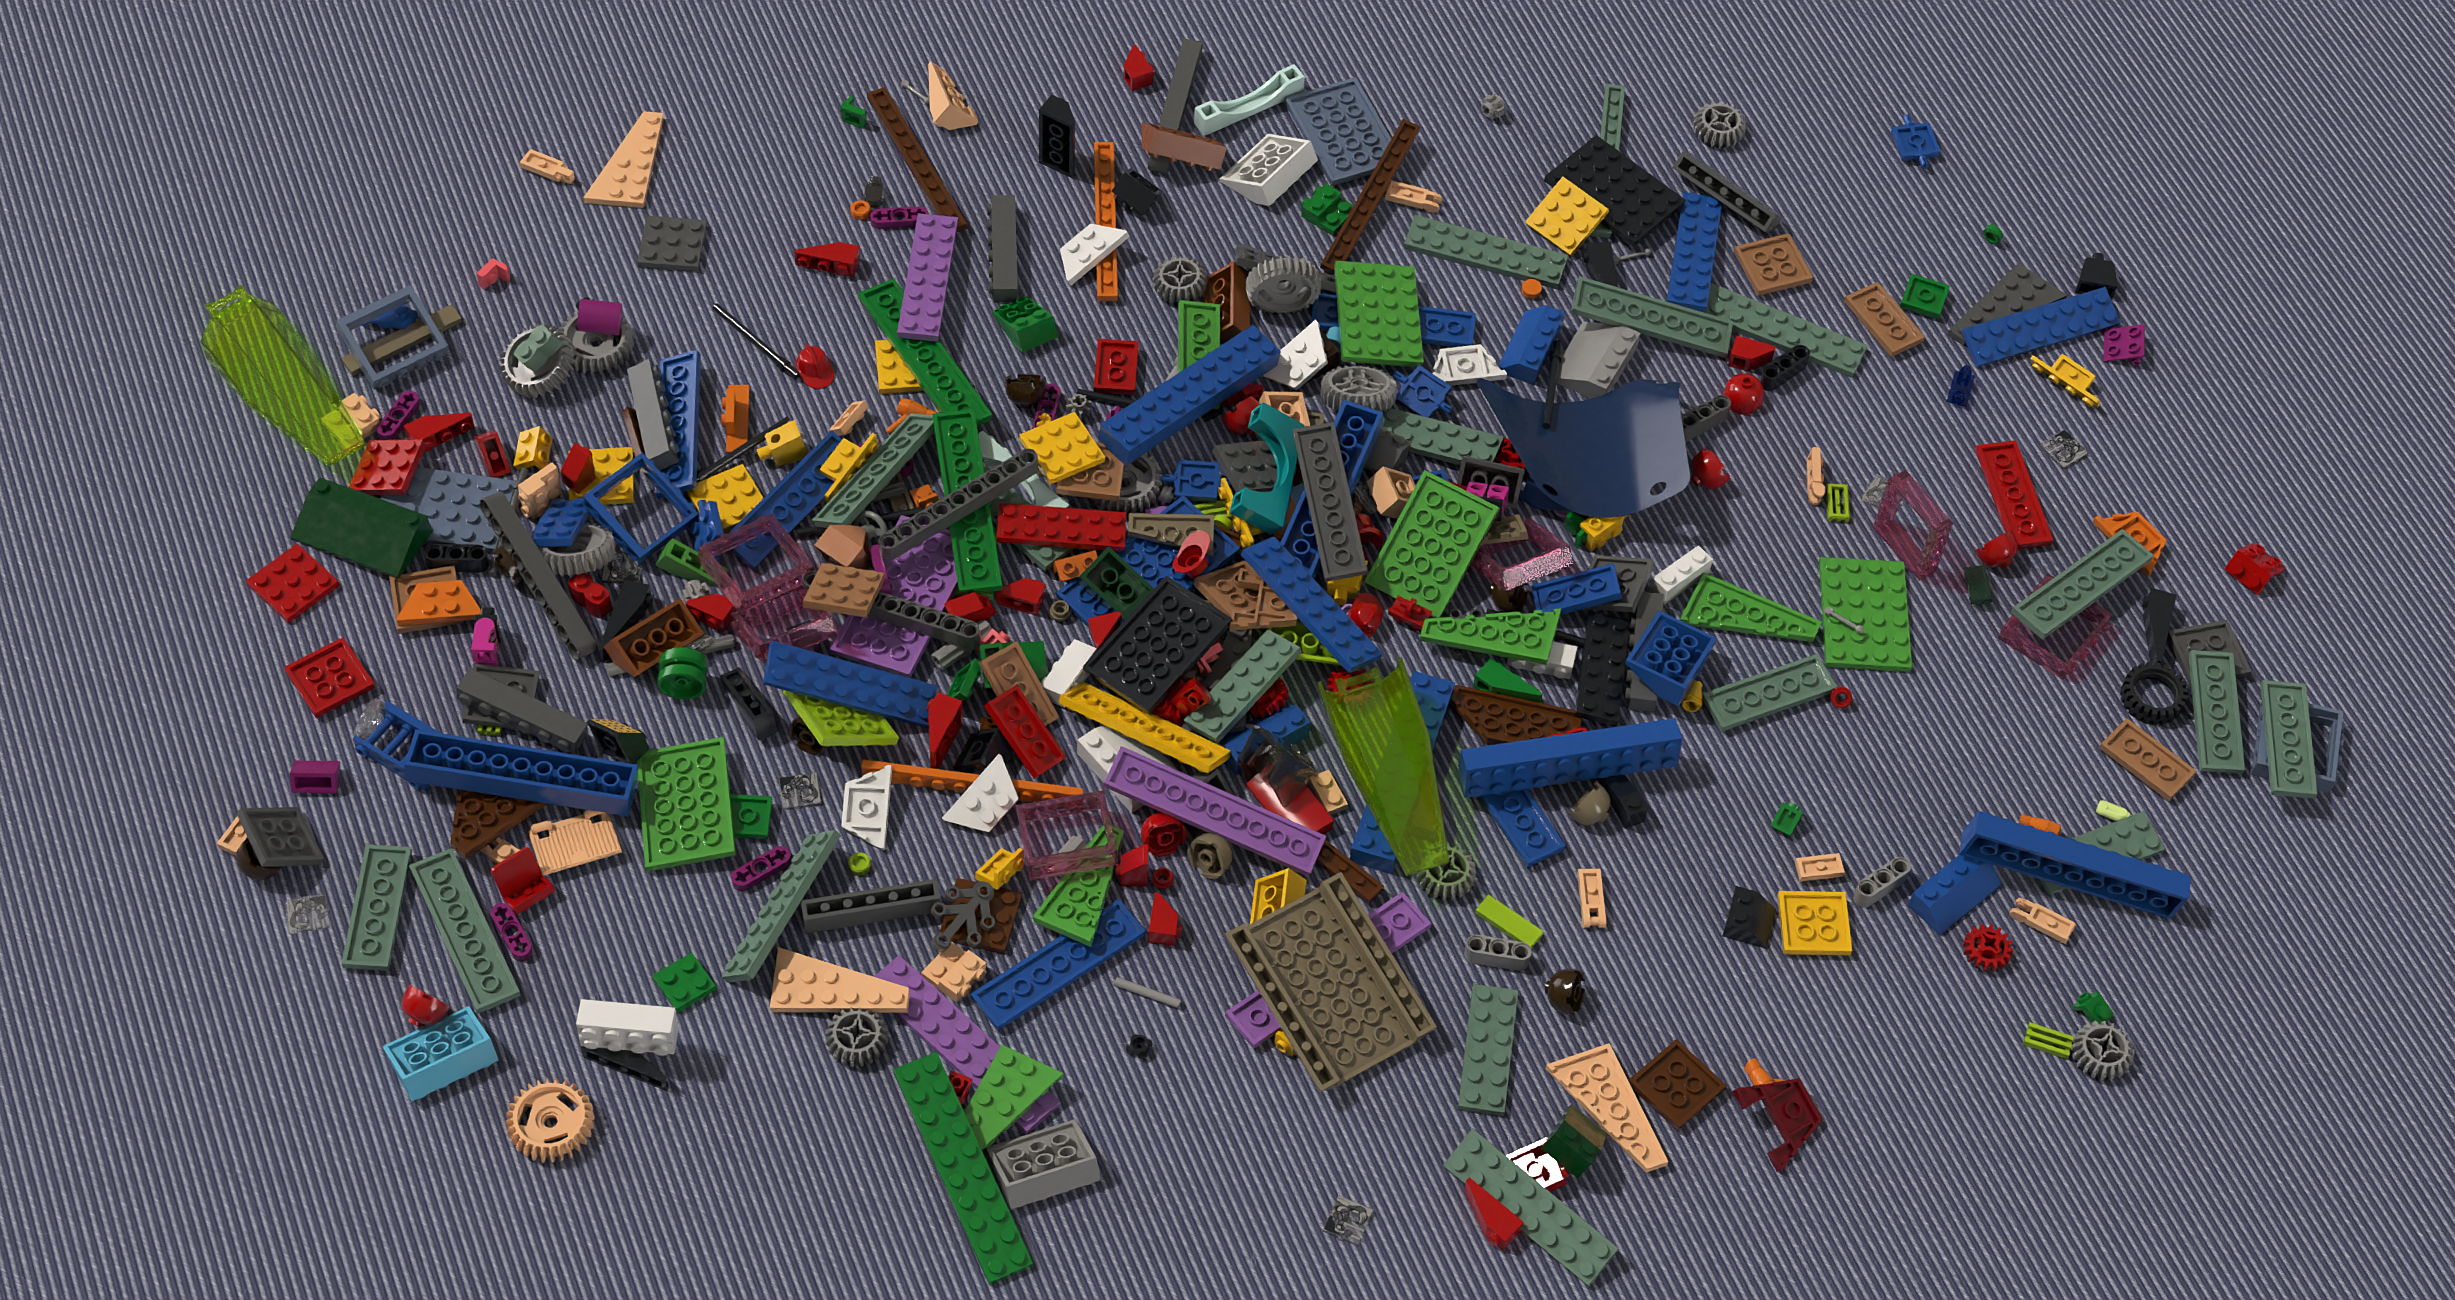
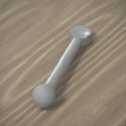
[901,80,930,105]
[1613,248,1651,264]
[1824,607,1864,634]

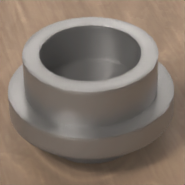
[1157,486,1175,506]

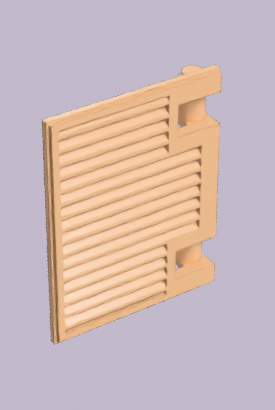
[528,809,622,876]

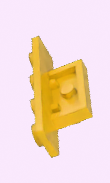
[2030,354,2100,408]
[819,433,879,503]
[1218,478,1265,548]

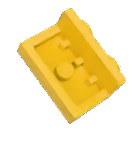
[513,426,553,471]
[1580,516,1624,552]
[975,848,1025,890]

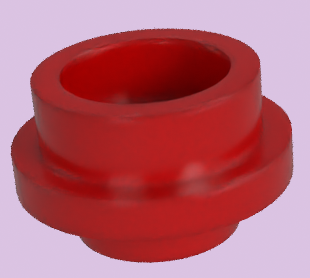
[1830,686,1852,708]
[1152,867,1174,889]

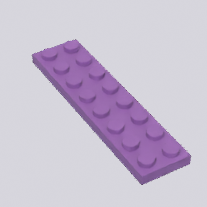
[897,213,958,342]

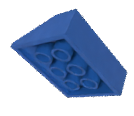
[1625,611,1717,706]

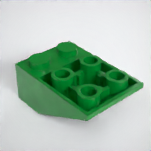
[992,296,1058,352]
[979,641,1048,691]

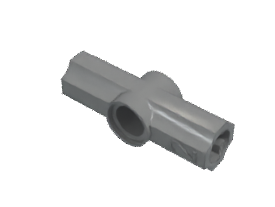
[931,620,992,670]

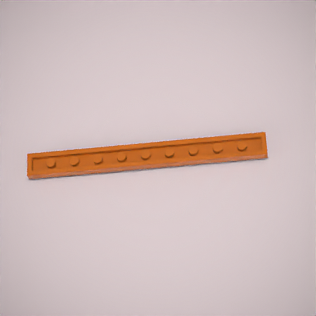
[1094,142,1118,301]
[861,759,1083,808]

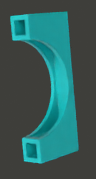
[1230,402,1304,535]

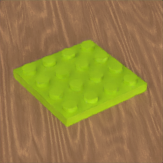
[783,690,899,747]

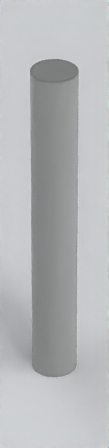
[1114,977,1181,1008]

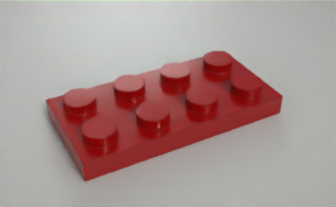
[984,685,1067,779]

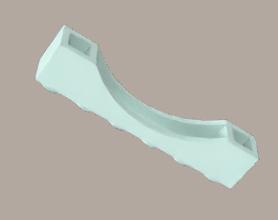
[1194,64,1305,136]
[978,431,1069,508]

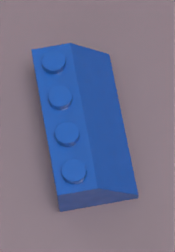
[1498,305,1565,385]
[1212,703,1311,775]
[1908,855,2002,936]

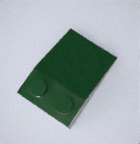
[1077,546,1154,620]
[1541,1104,1607,1178]

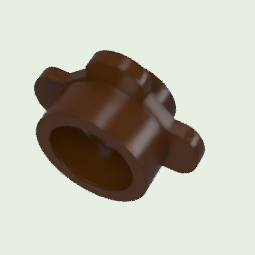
[979,717,998,731]

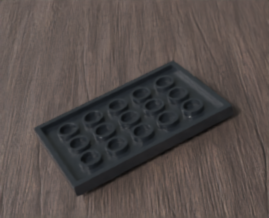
[1544,135,1686,247]
[1082,576,1233,715]

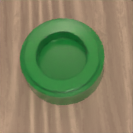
[1983,224,2003,244]

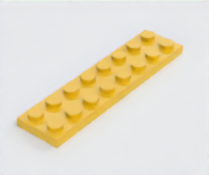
[1058,681,1231,773]

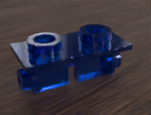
[1946,365,1975,407]

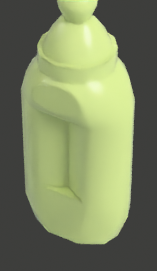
[2096,800,2132,821]

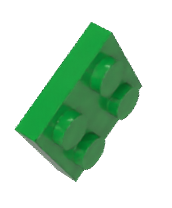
[1900,274,1950,319]
[947,658,981,701]
[731,794,773,840]
[652,952,717,1013]

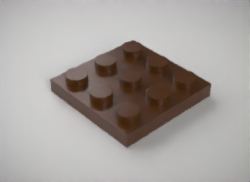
[939,878,1022,955]
[1628,1039,1727,1131]

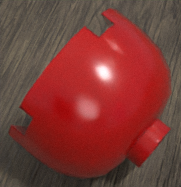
[1723,373,1764,415]
[1221,396,1260,435]
[1690,447,1730,490]
[1974,530,2018,569]
[1140,812,1187,857]
[401,985,450,1028]

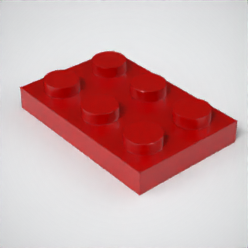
[1094,339,1139,395]

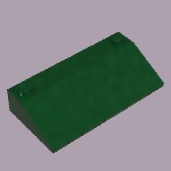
[290,477,433,579]

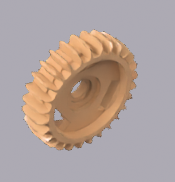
[506,1078,595,1163]

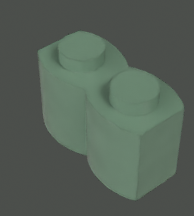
[514,324,563,372]

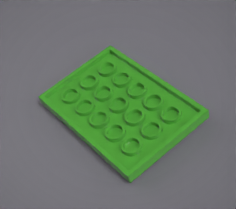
[1334,261,1424,367]
[1364,470,1500,618]
[1819,557,1912,672]
[637,737,736,872]

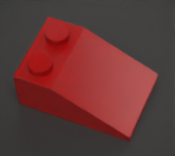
[927,692,963,769]

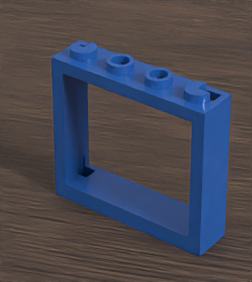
[582,453,699,566]

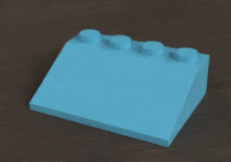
[382,1006,499,1102]

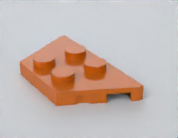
[2093,512,2167,577]
[397,580,481,625]

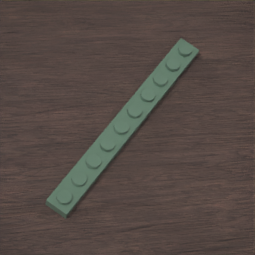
[1590,84,1625,238]

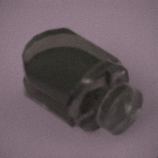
[864,176,885,208]

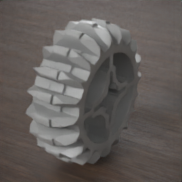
[1693,101,1746,149]
[1153,255,1208,304]
[1416,843,1477,901]
[825,1007,888,1068]
[2071,1020,2135,1081]

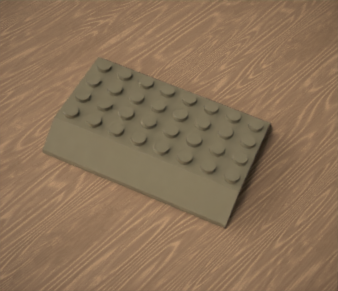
[1224,872,1437,1092]

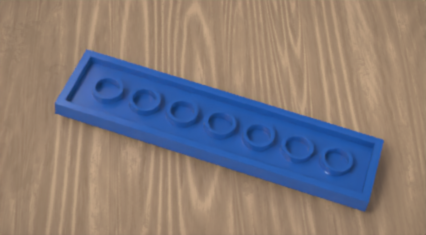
[1666,192,1722,313]
[1961,287,2121,368]
[1311,293,1476,347]
[654,350,701,499]
[721,430,842,570]
[1241,537,1383,673]
[763,641,937,728]
[971,899,1146,1031]

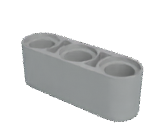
[1853,857,1911,907]
[1464,935,1532,971]

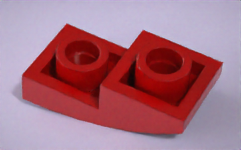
[1220,384,1263,408]

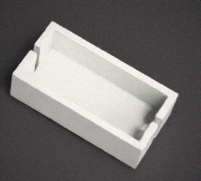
[576,999,679,1056]

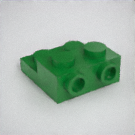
[1301,183,1354,236]

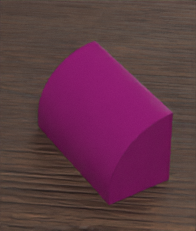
[578,299,624,335]
[290,760,340,793]

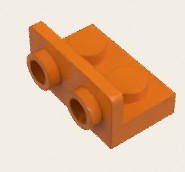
[1052,550,1098,582]

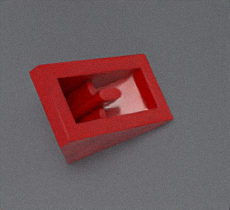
[1088,611,1122,650]

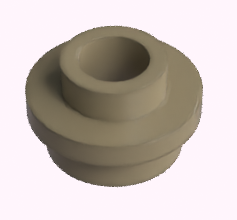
[1050,600,1071,621]

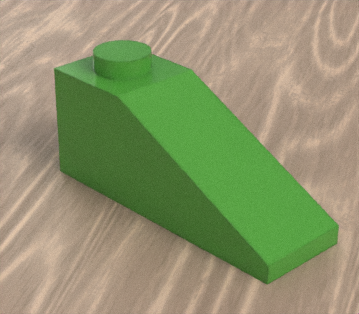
[656,538,728,588]

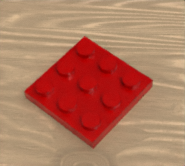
[348,439,427,495]
[246,544,340,623]
[284,637,375,718]

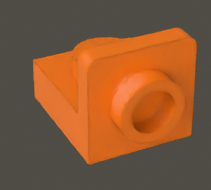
[909,484,939,510]

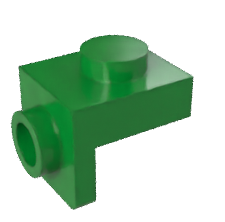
[2072,992,2114,1025]

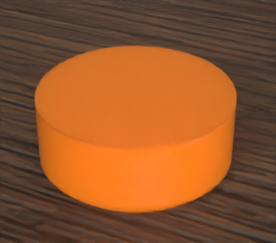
[850,200,871,220]
[1521,279,1542,299]

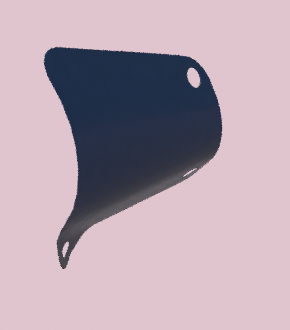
[1477,378,1691,518]

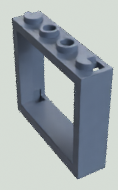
[336,285,448,389]
[2251,702,2346,793]

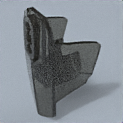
[1238,724,1317,808]

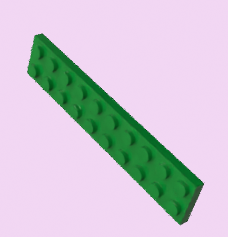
[858,278,993,426]
[932,409,1002,595]
[893,1051,1033,1285]

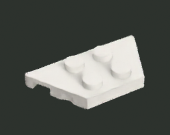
[1060,224,1130,285]
[1261,320,1328,390]
[1432,344,1507,386]
[942,754,1019,833]
[841,765,893,850]

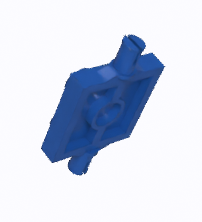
[1891,114,1941,169]
[1393,365,1454,418]
[1161,460,1233,502]
[691,500,724,563]

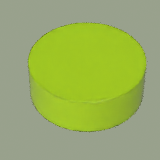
[1214,514,1233,530]
[848,852,871,876]

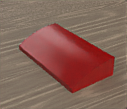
[1246,757,1334,835]

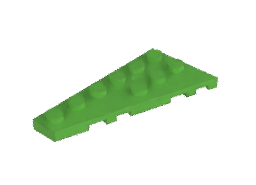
[1680,573,1822,642]
[1420,608,1561,665]
[1033,823,1125,947]
[934,1045,1064,1168]

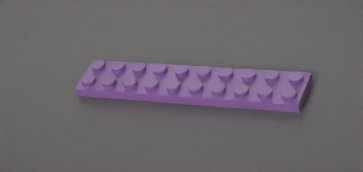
[1103,746,1326,877]
[1225,892,1431,1049]
[874,955,1060,1135]

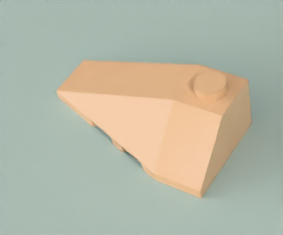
[928,62,978,130]

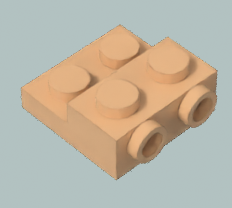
[321,393,381,450]
[518,463,562,520]
[921,941,987,1002]

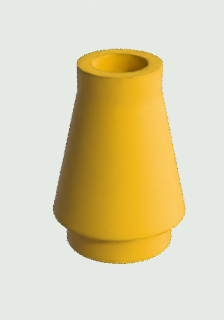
[1681,680,1703,712]

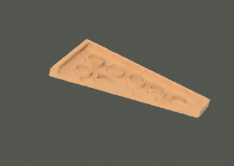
[583,111,664,208]
[770,947,910,1013]
[1545,1043,1668,1173]

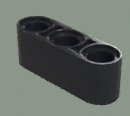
[1760,345,1810,391]
[424,544,489,573]

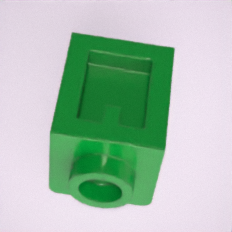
[840,96,867,129]
[1564,512,1588,548]
[1770,802,1803,837]

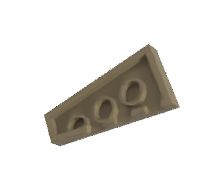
[1128,513,1214,555]
[1481,514,1528,545]

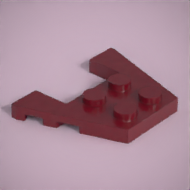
[1732,1078,1823,1172]

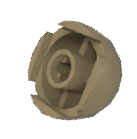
[1567,782,1611,826]
[1187,833,1233,879]

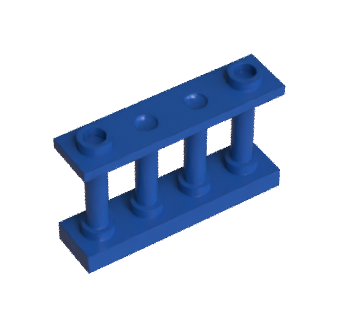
[353,701,441,792]

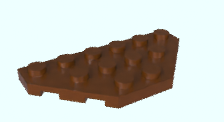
[1451,685,1582,745]
[450,790,548,860]

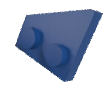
[362,305,419,329]

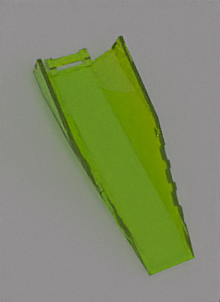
[200,285,366,466]
[1317,657,1449,876]

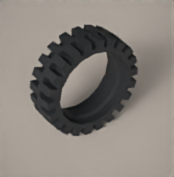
[2120,662,2188,725]

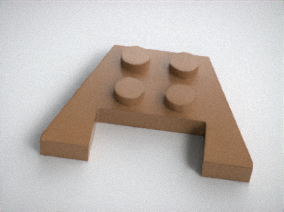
[1229,568,1297,631]

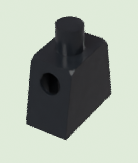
[2075,253,2118,299]

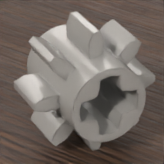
[1481,94,1505,119]
[1066,394,1091,420]
[682,580,710,602]

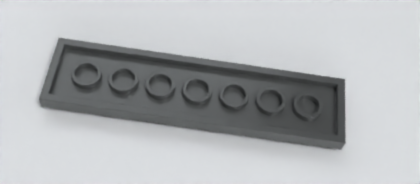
[1292,422,1367,582]

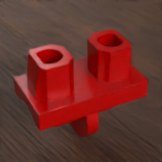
[1388,596,1432,632]

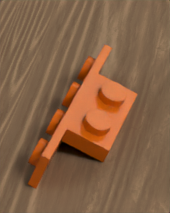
[721,385,750,454]

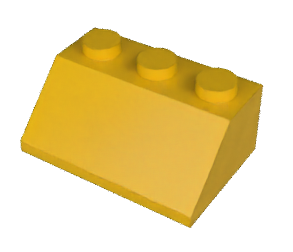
[1250,868,1307,924]

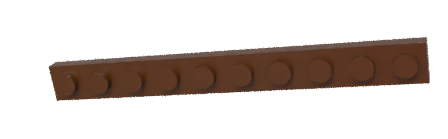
[867,87,967,233]
[1320,119,1421,275]

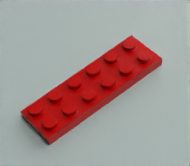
[1975,440,2053,549]
[996,503,1126,552]

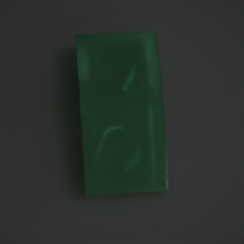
[1964,565,1992,605]

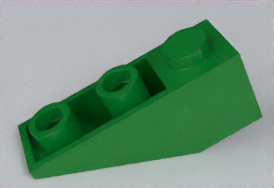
[1473,658,1543,703]

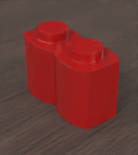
[568,573,612,619]

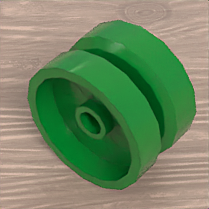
[657,647,708,699]

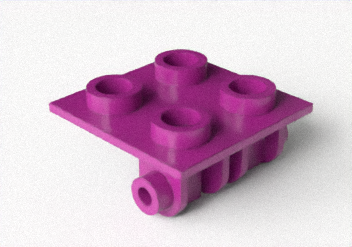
[2103,324,2145,366]

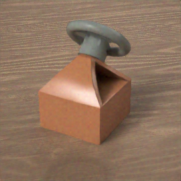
[814,511,888,570]

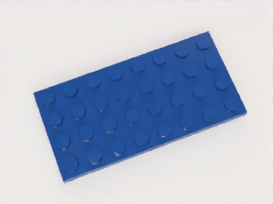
[1056,496,1240,628]

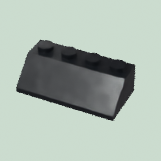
[1039,94,1075,179]

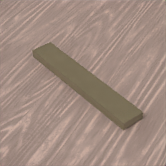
[341,304,462,376]

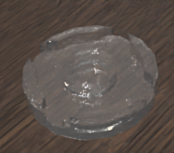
[354,698,385,740]

